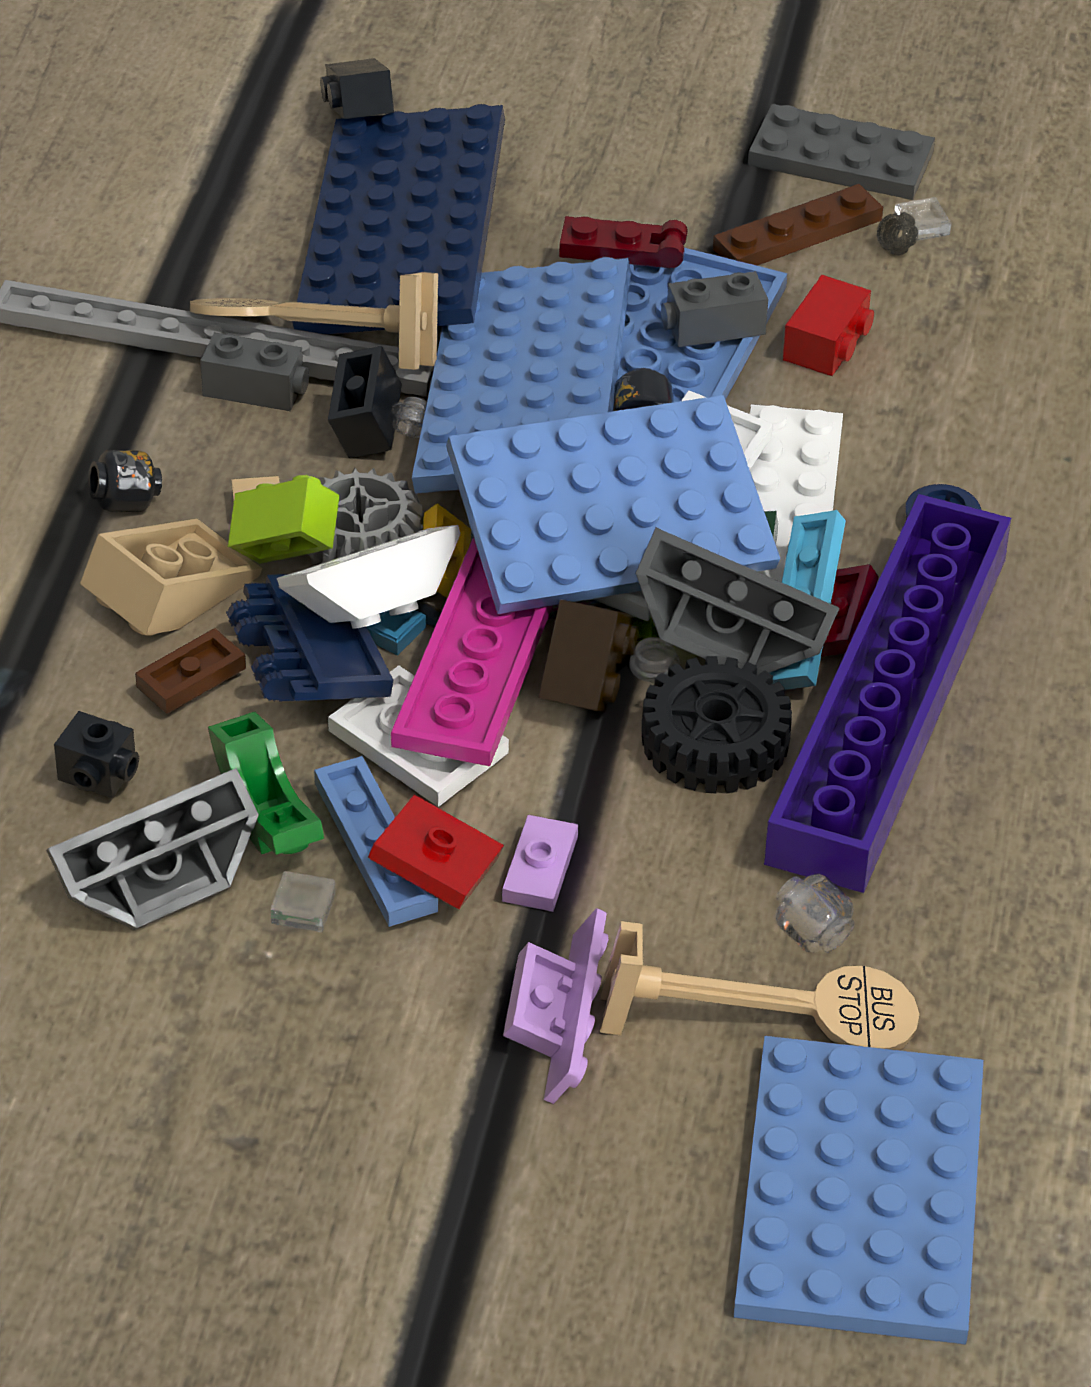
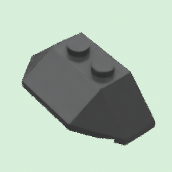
[635,527,839,675]
[46,768,259,930]

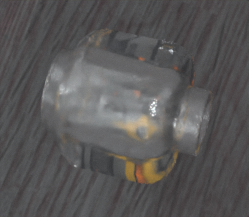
[775,874,855,953]

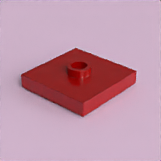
[368,794,504,910]

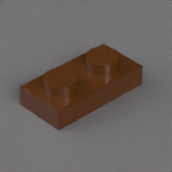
[135,628,246,714]

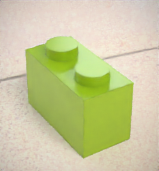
[228,475,340,564]

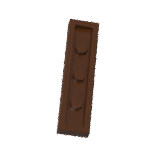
[713,184,883,266]

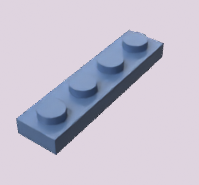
[314,756,438,927]

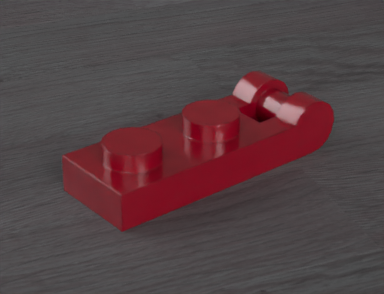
[559,216,688,268]

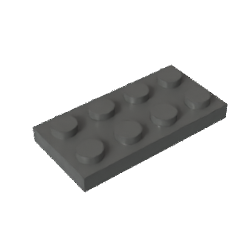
[748,104,935,200]

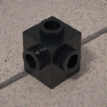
[54,711,139,798]

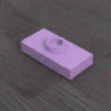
[502,815,578,912]

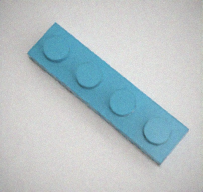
[770,510,846,690]

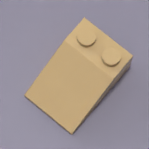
[80,519,262,636]

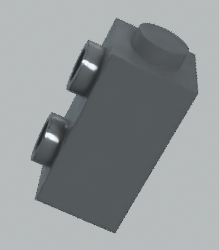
[661,271,768,347]
[200,332,309,411]

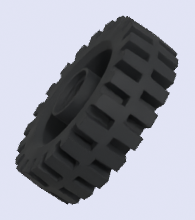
[641,656,792,794]

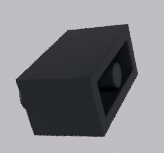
[320,58,394,119]
[328,346,402,458]

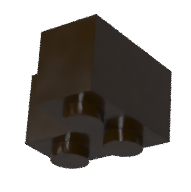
[539,599,639,712]

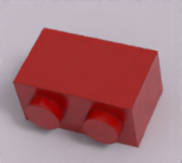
[783,275,874,376]

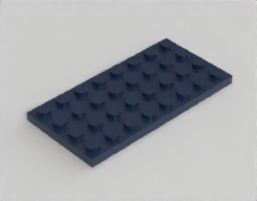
[292,104,505,334]

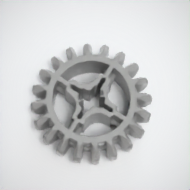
[307,468,424,565]

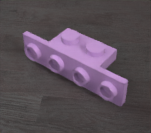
[503,908,608,1104]

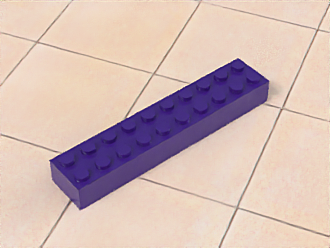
[764,494,1011,893]

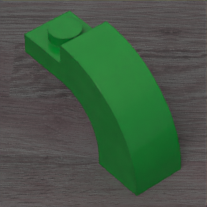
[208,712,325,855]

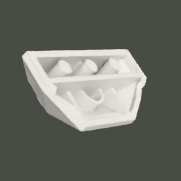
[277,525,460,629]

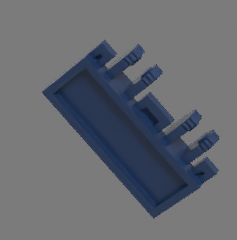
[226,574,394,702]

